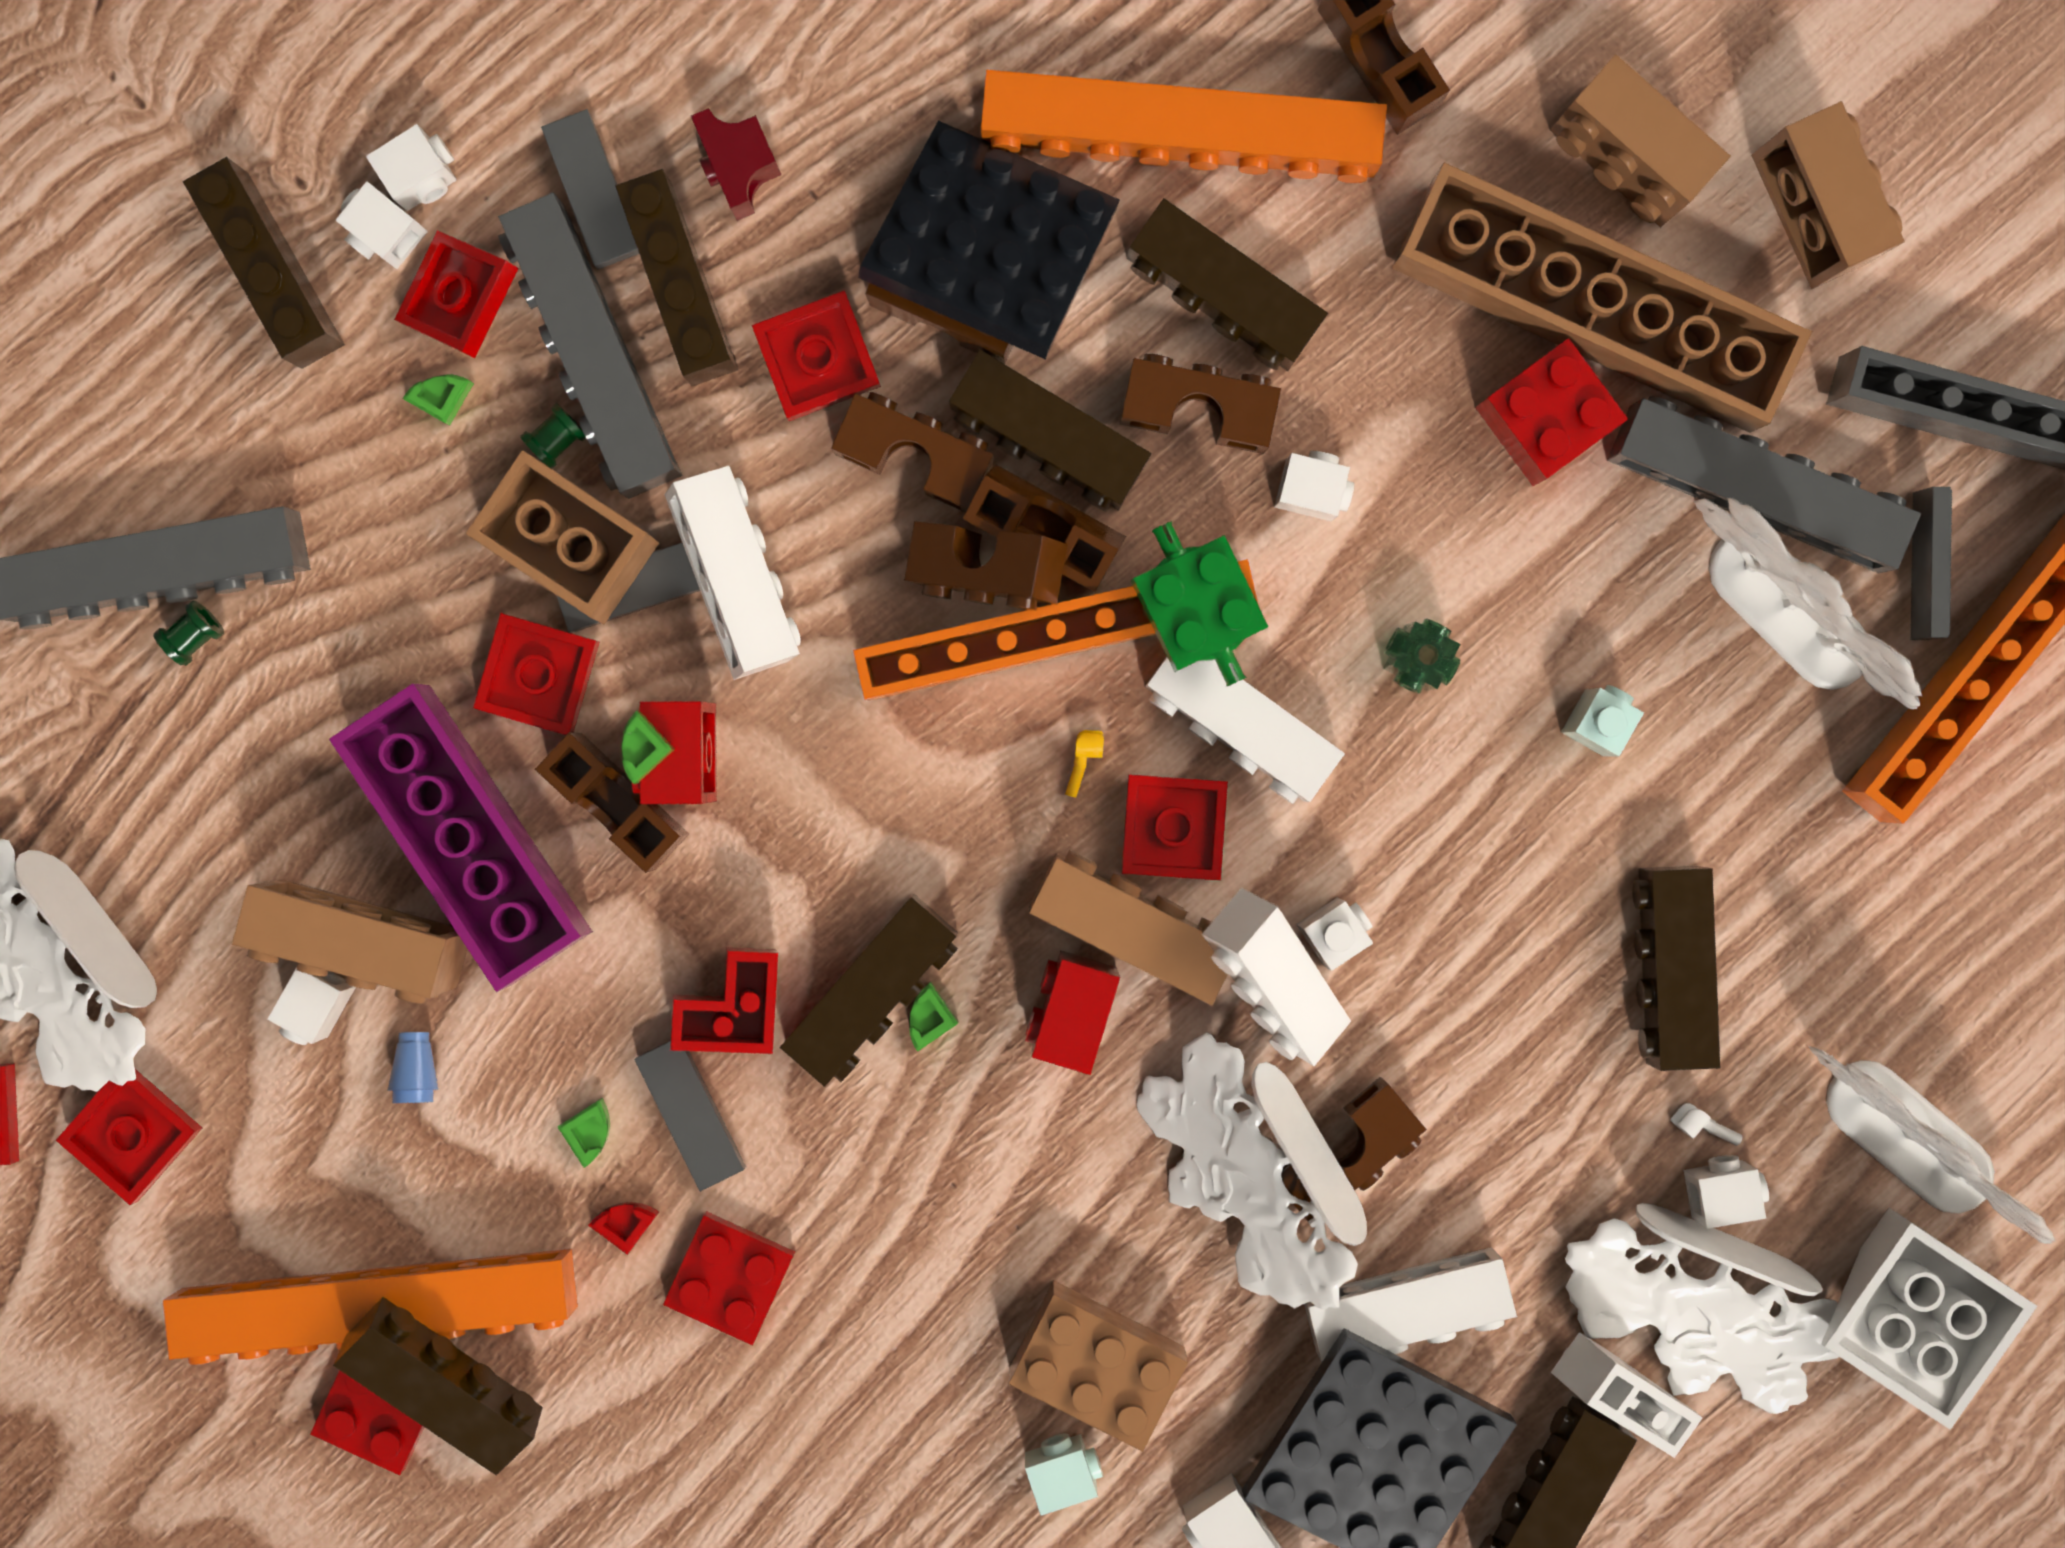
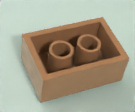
[1550,54,1731,228]
[1751,101,1905,289]
[466,450,659,625]
[1008,1280,1188,1452]

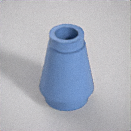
[387,1032,439,1103]

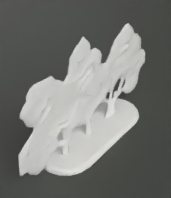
[1694,498,1922,709]
[0,839,157,1092]
[1136,1033,1367,1310]
[1809,1046,2055,1244]
[1565,1203,1839,1414]

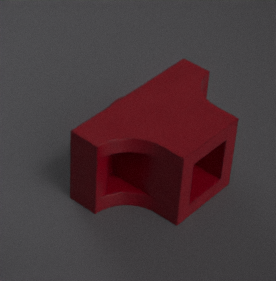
[691,108,781,221]

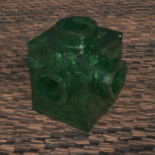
[1383,618,1461,694]

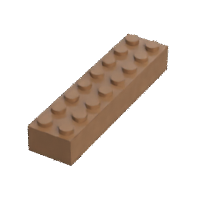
[1392,162,1813,433]

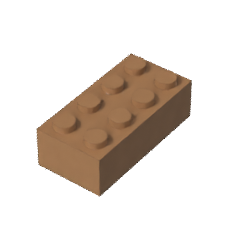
[1029,850,1228,1005]
[232,879,467,1003]

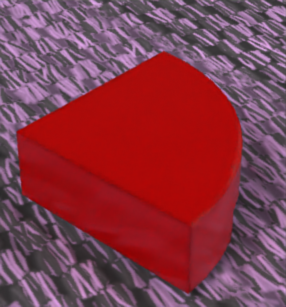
[588,1202,659,1255]

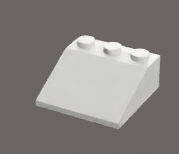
[1821,1208,2037,1430]

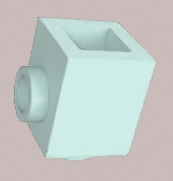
[1561,685,1644,757]
[1025,1434,1103,1516]

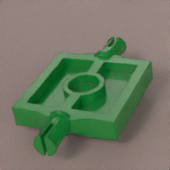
[1131,521,1269,687]

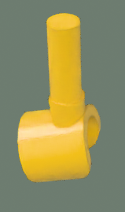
[1065,730,1104,798]

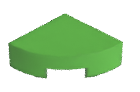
[402,374,474,426]
[622,711,674,784]
[909,982,959,1052]
[558,1098,610,1168]

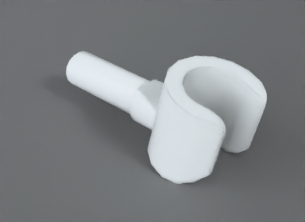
[1670,1103,1742,1146]

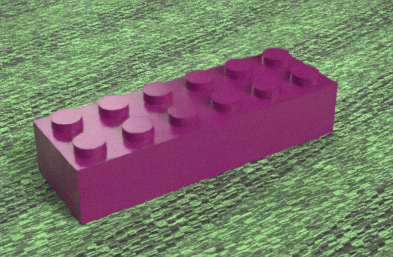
[329,683,593,992]

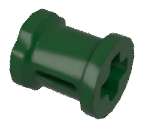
[520,403,586,469]
[153,601,224,666]

